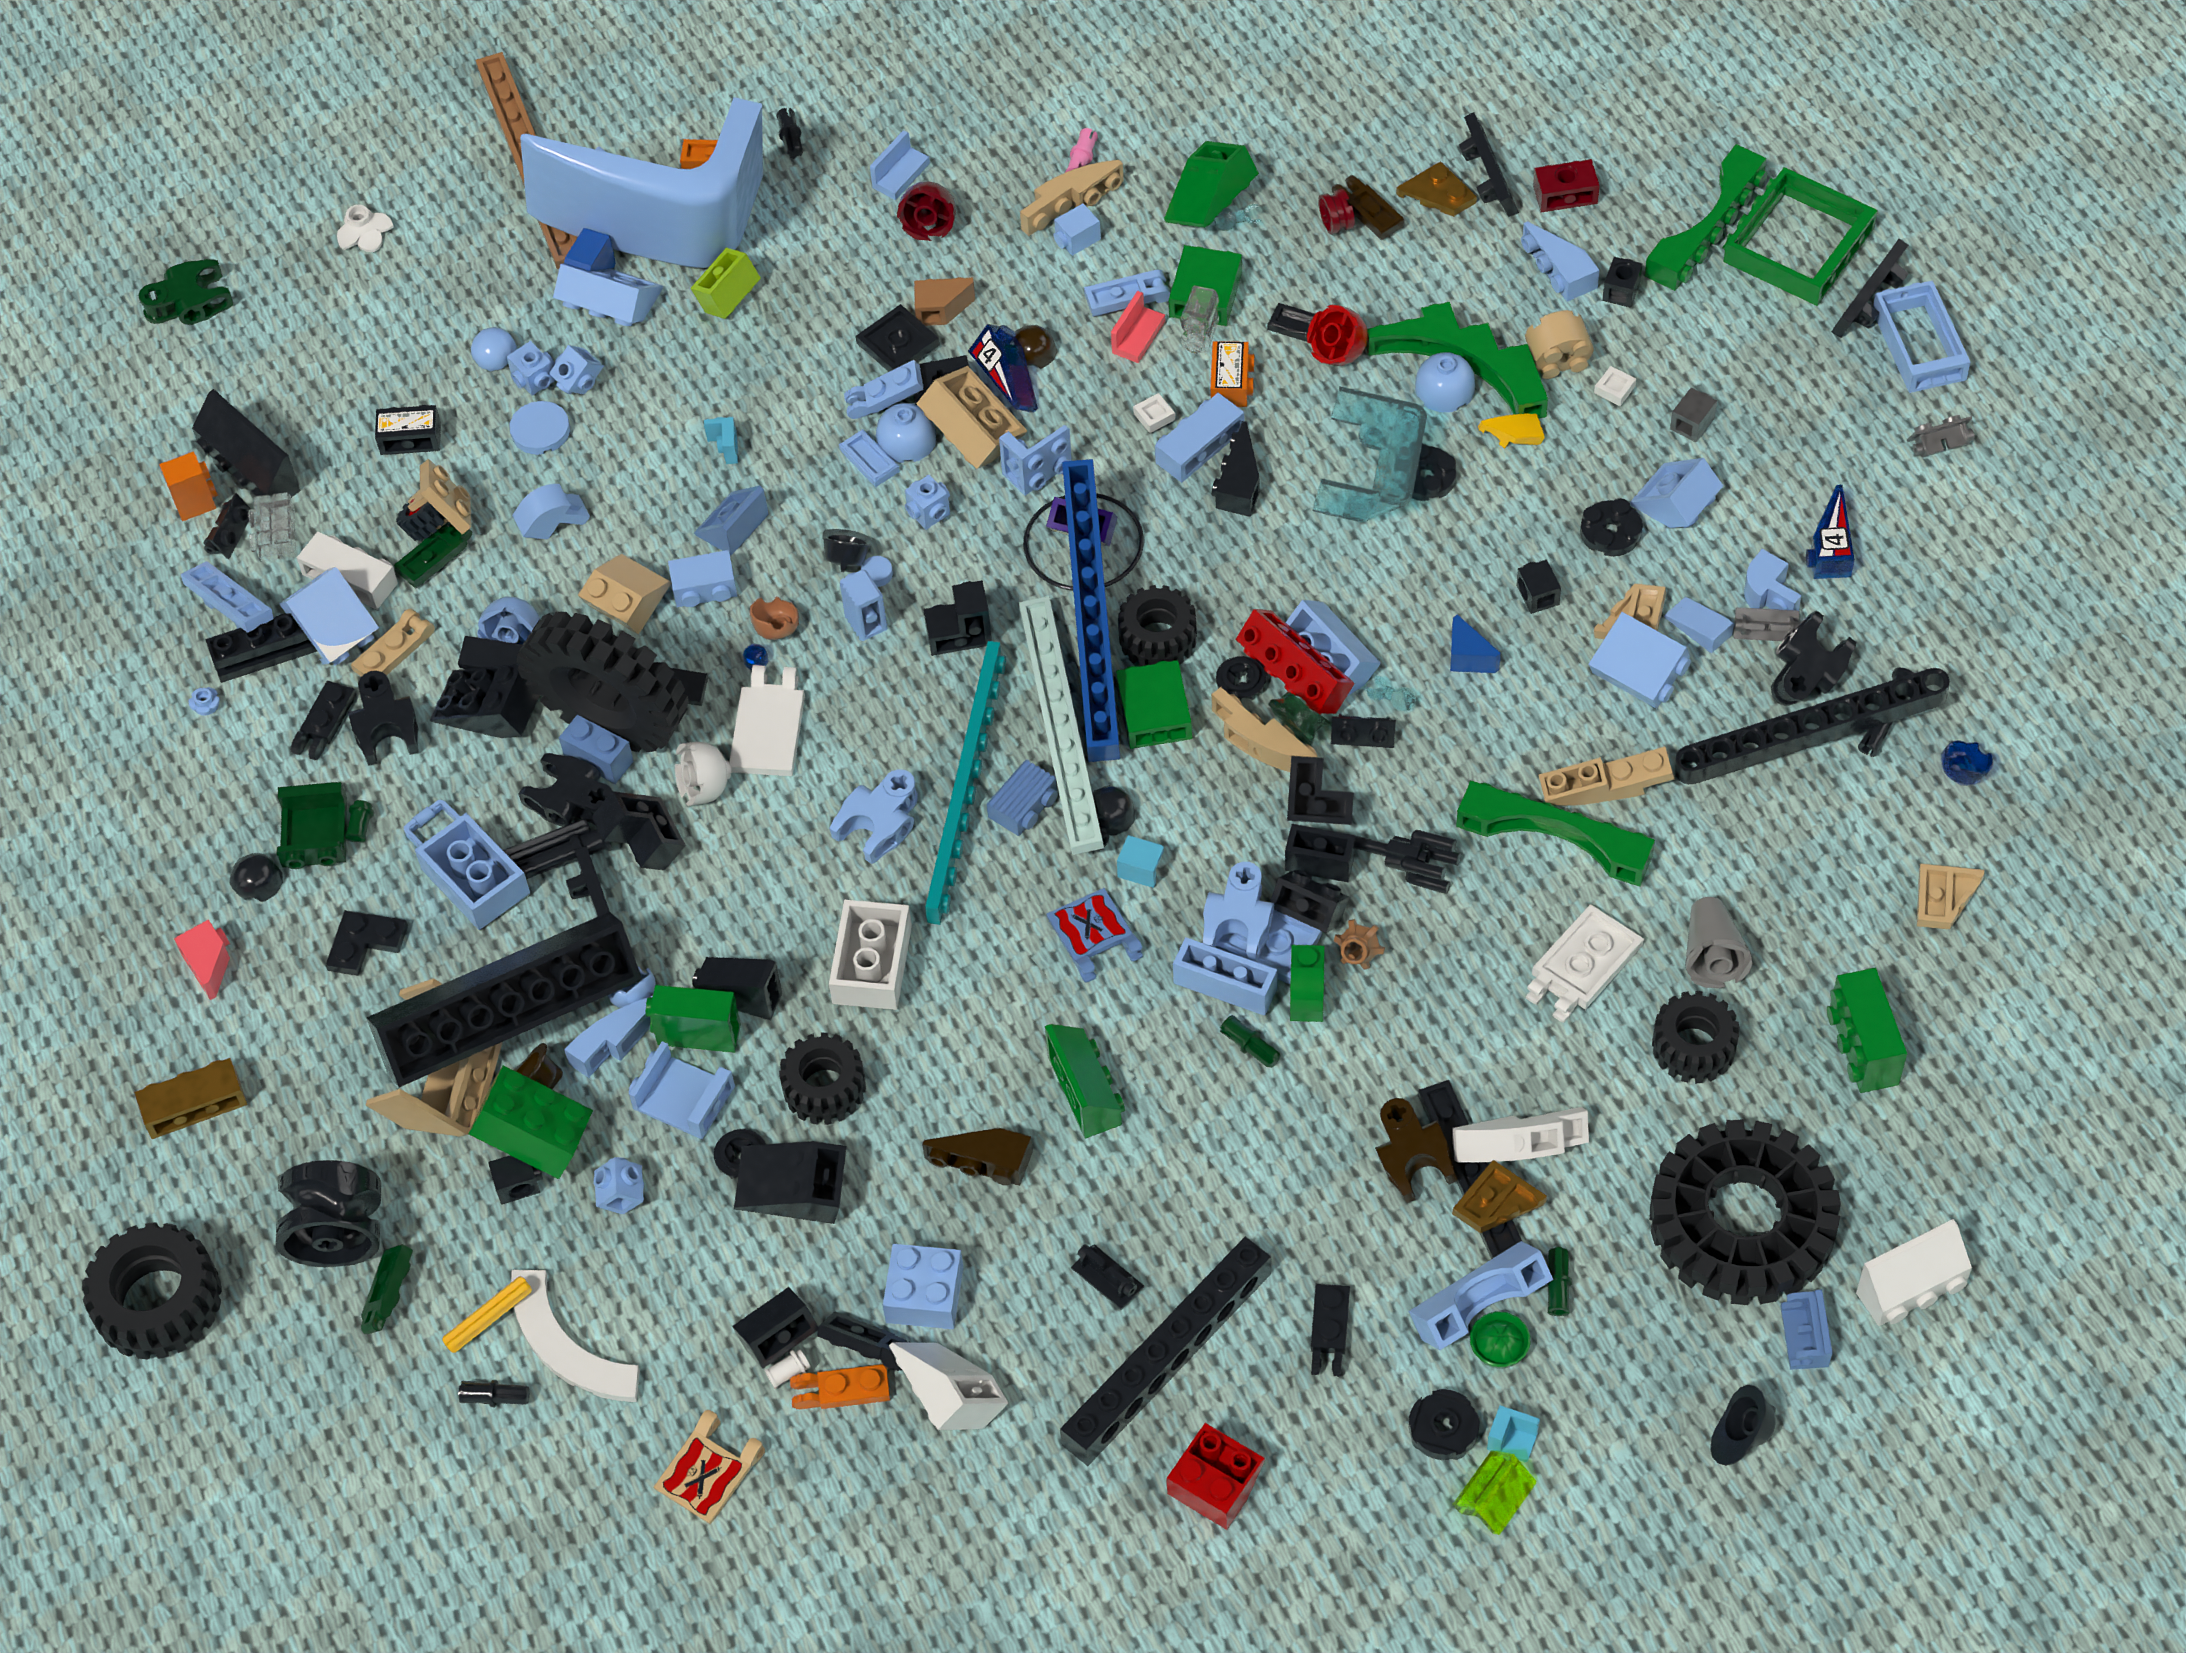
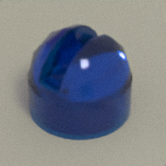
[743,643,768,670]

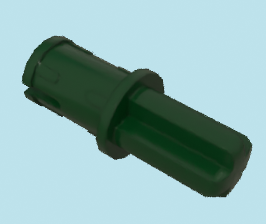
[1220,1015,1281,1068]
[1545,1246,1572,1316]

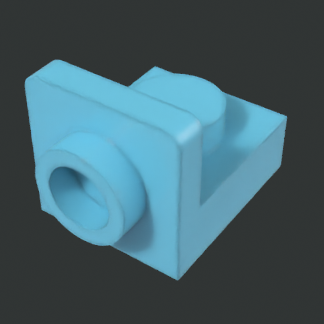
[704,417,738,464]

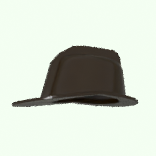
[514,1043,563,1090]

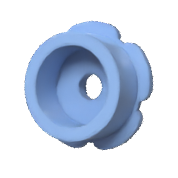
[189,687,220,716]

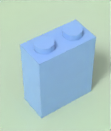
[1588,612,1691,709]

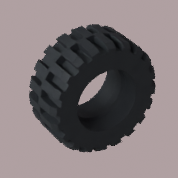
[82,1222,222,1360]

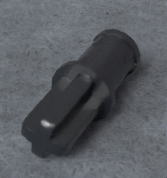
[776,108,803,159]
[459,1380,530,1408]

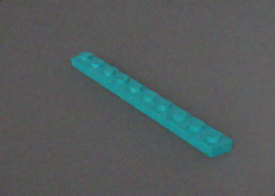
[925,641,1006,925]

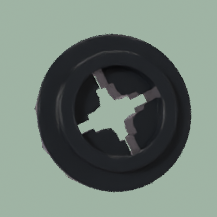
[1216,656,1266,700]
[714,1129,766,1180]

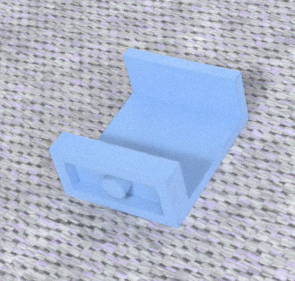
[629,1041,735,1139]

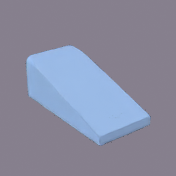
[1664,597,1734,654]

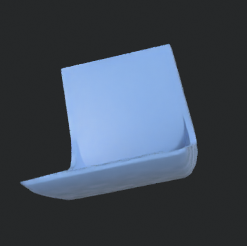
[520,97,763,268]

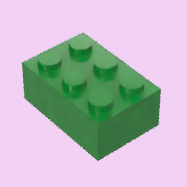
[1827,967,1907,1093]
[468,1065,593,1179]

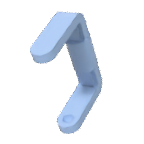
[404,800,460,848]

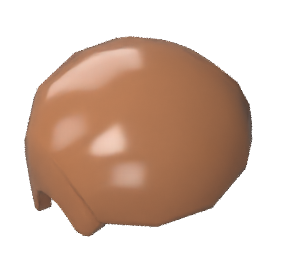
[750,597,799,640]

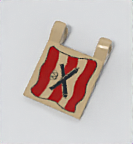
[653,1410,765,1525]

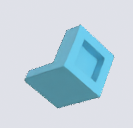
[1117,835,1164,888]
[1487,1405,1540,1462]

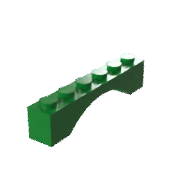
[1644,144,1767,291]
[1456,780,1655,887]

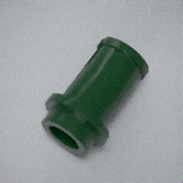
[345,800,374,843]

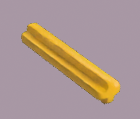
[442,1276,532,1353]

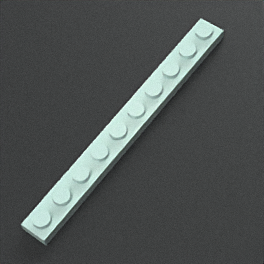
[1019,596,1104,855]

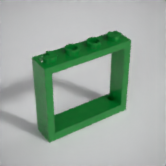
[1722,167,1878,306]

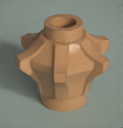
[1334,919,1385,970]

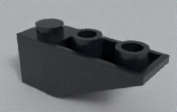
[1211,421,1260,517]

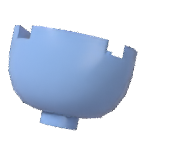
[1415,352,1475,412]
[876,403,936,463]
[477,596,540,645]

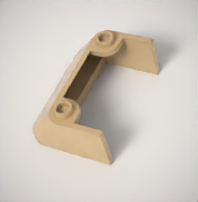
[366,978,503,1137]

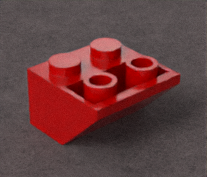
[1166,1423,1265,1530]

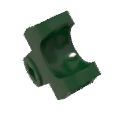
[138,259,233,325]

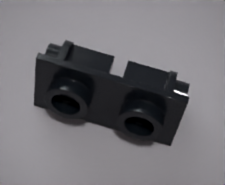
[203,493,254,559]
[1331,713,1396,748]
[1071,1244,1145,1310]

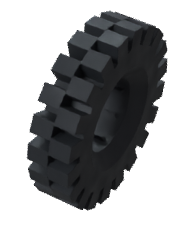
[516,612,689,752]
[1649,1119,1841,1305]

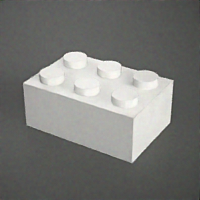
[829,900,912,1010]

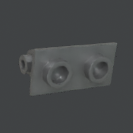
[1906,415,1975,457]
[1734,607,1800,641]

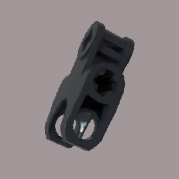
[1771,610,1857,706]
[348,670,419,766]
[518,753,612,827]

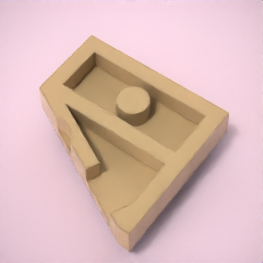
[1594,584,1666,639]
[1916,864,1984,930]

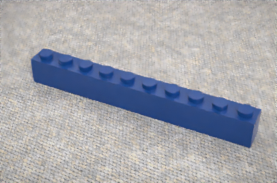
[1062,459,1120,762]

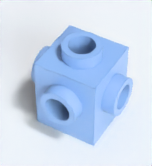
[506,341,556,396]
[549,345,604,395]
[905,475,950,530]
[594,1157,644,1214]

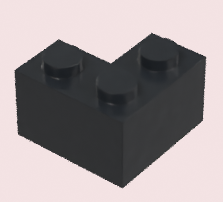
[923,580,992,656]
[1287,755,1354,825]
[592,791,686,870]

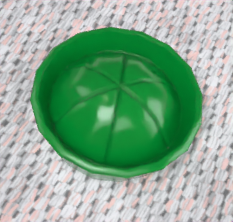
[1470,1311,1531,1369]

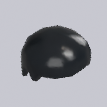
[1092,785,1135,835]
[230,853,283,902]

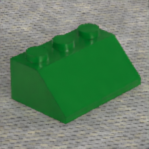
[1045,1024,1125,1139]

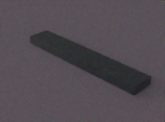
[1417,1080,1523,1259]

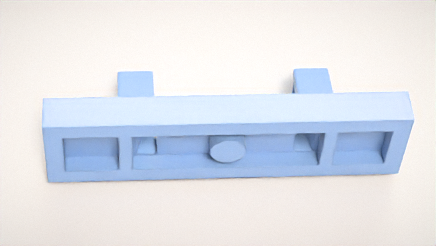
[181,561,274,633]

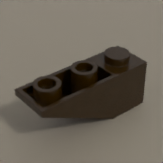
[922,1128,1033,1186]

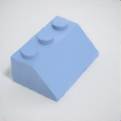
[553,263,663,326]
[1286,600,1381,696]

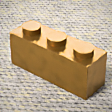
[134,1058,248,1139]

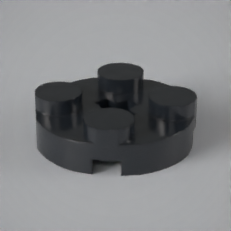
[1395,443,1456,501]
[1580,498,1643,557]
[1408,1389,1480,1460]

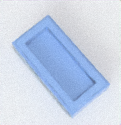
[839,429,900,488]

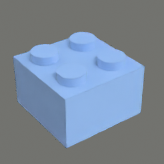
[883,1244,963,1329]

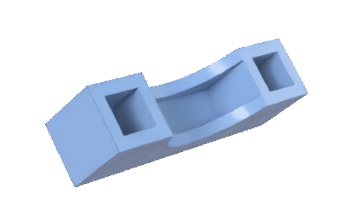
[1408,1241,1553,1350]

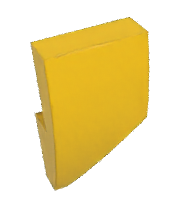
[1478,414,1545,449]

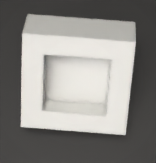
[1594,366,1636,406]
[1133,393,1175,433]

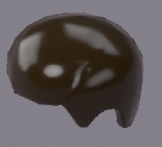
[1008,325,1057,369]

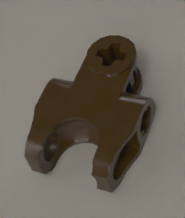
[1375,1098,1458,1203]

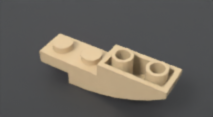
[1020,160,1124,236]
[1211,687,1318,772]
[1539,747,1674,805]

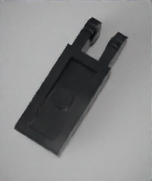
[290,681,357,760]
[1311,1284,1350,1377]
[817,1311,911,1371]

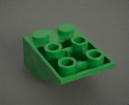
[1164,141,1259,228]

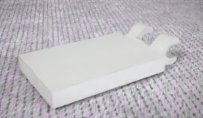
[729,665,805,776]
[1526,904,1644,1023]

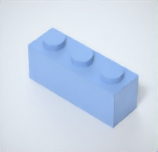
[1155,393,1245,483]
[1173,937,1277,1016]

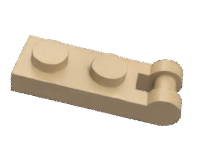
[351,608,435,677]

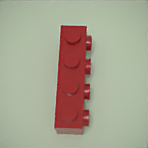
[1235,609,1355,715]

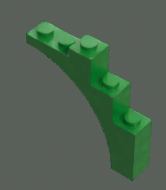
[1366,302,1548,419]

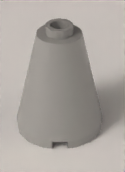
[1685,897,1753,988]

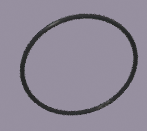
[1023,493,1144,591]

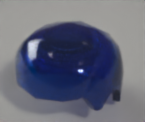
[1940,740,1994,786]

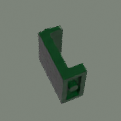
[276,782,347,869]

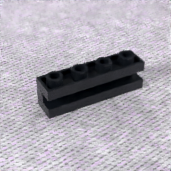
[205,613,318,683]

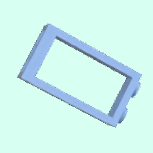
[1873,280,1970,393]

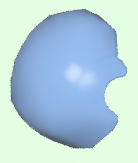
[471,327,518,371]
[607,966,656,1008]

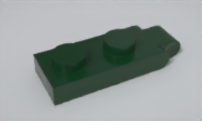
[394,525,473,589]
[361,1244,413,1334]

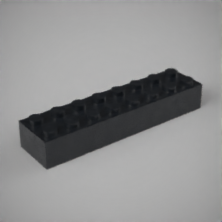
[366,911,642,1087]

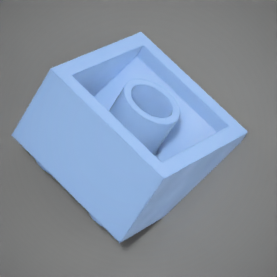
[1630,458,1723,528]

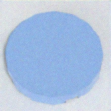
[509,401,570,455]

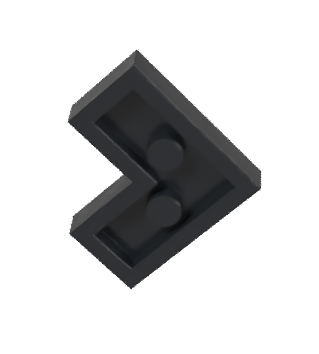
[325,910,408,976]

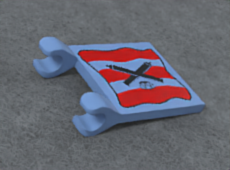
[1046,888,1143,983]

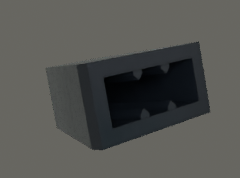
[692,957,783,1021]

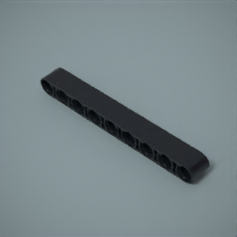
[1675,668,1950,785]

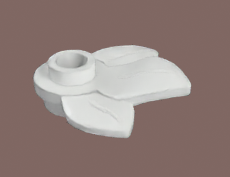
[337,205,393,252]

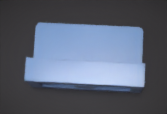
[870,130,930,200]

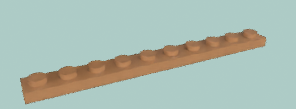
[475,52,577,269]

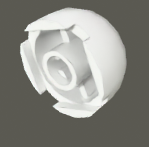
[675,742,731,806]

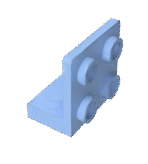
[999,425,1072,496]

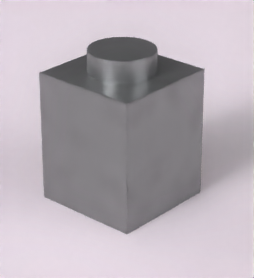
[1670,388,1717,442]

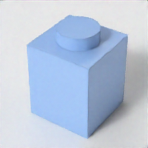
[1053,203,1101,256]

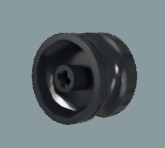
[276,1160,381,1268]

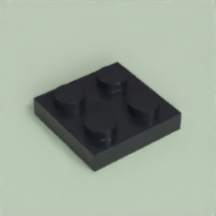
[855,304,940,372]

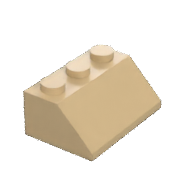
[916,366,1027,469]

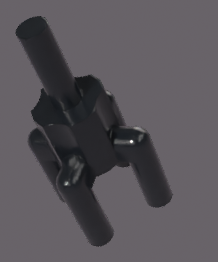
[1355,830,1461,894]

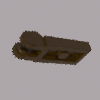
[1331,175,1404,240]

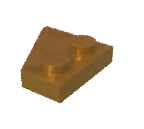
[1396,161,1477,217]
[1452,1160,1547,1233]

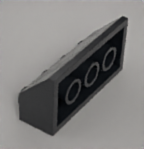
[192,389,301,512]

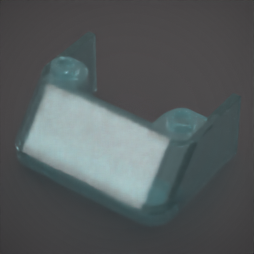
[1312,386,1427,522]

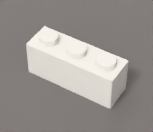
[296,531,398,610]

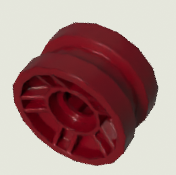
[1318,189,1355,235]

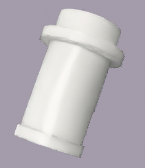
[764,1349,811,1389]

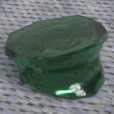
[1268,692,1331,747]

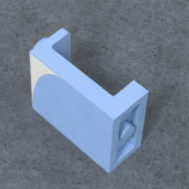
[279,567,379,666]

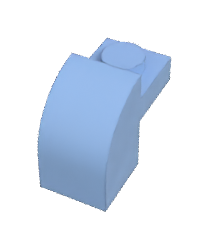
[512,484,590,539]
[1744,549,1802,611]

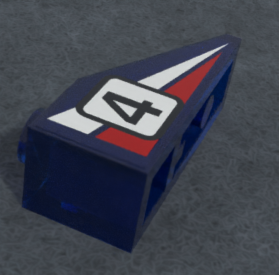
[968,324,1038,413]
[1806,484,1855,579]

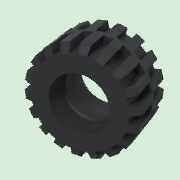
[1118,585,1197,667]
[1652,991,1740,1084]
[779,1032,866,1125]

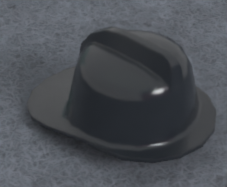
[822,529,872,572]
[1710,1385,1776,1466]

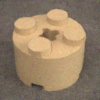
[1525,310,1594,379]

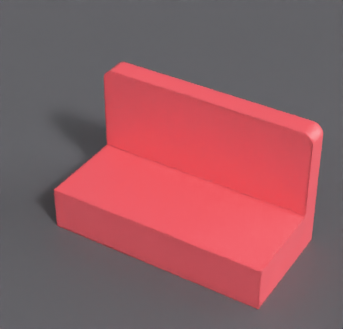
[1111,291,1165,363]

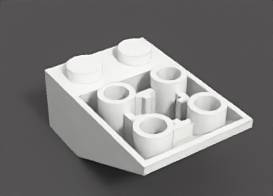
[889,1342,1008,1430]

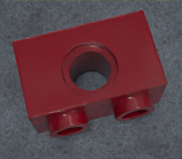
[1533,159,1600,212]

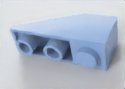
[1521,221,1599,301]

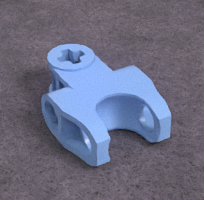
[829,769,918,864]
[1203,862,1274,962]

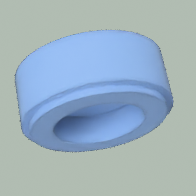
[861,556,893,587]

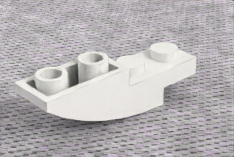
[1453,1107,1589,1162]

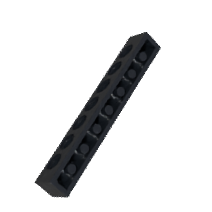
[1060,1236,1271,1467]

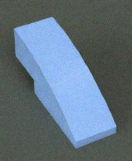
[564,996,653,1078]

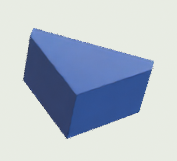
[564,228,616,272]
[1450,614,1501,673]

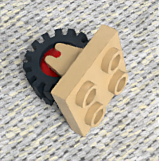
[396,459,471,542]

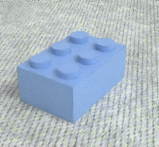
[415,813,530,930]

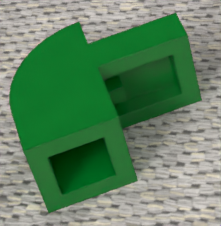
[1290,945,1325,1022]

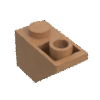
[914,277,975,326]

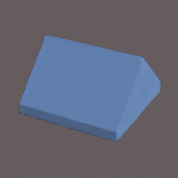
[694,485,769,556]

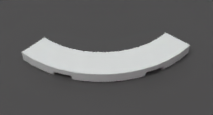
[511,1270,640,1402]

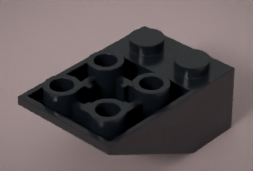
[430,664,540,738]
[734,1141,847,1224]

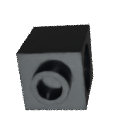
[1602,256,1643,308]
[1516,559,1561,614]
[488,1155,543,1205]

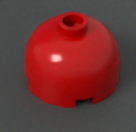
[1307,305,1368,366]

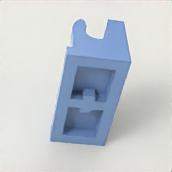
[1780,1289,1832,1370]

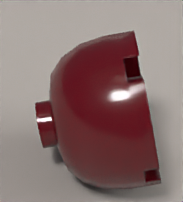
[897,181,956,241]

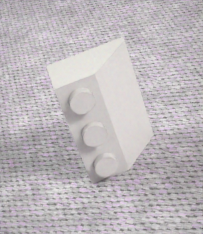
[1856,1219,1972,1326]

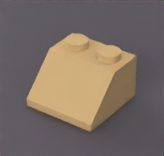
[578,554,671,634]

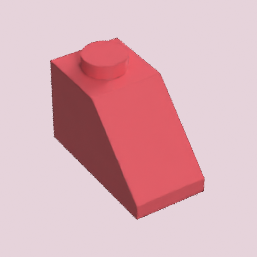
[174,919,230,1000]

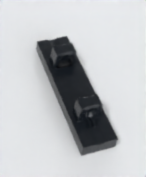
[1459,112,1519,217]
[1831,239,1909,338]
[566,847,609,917]

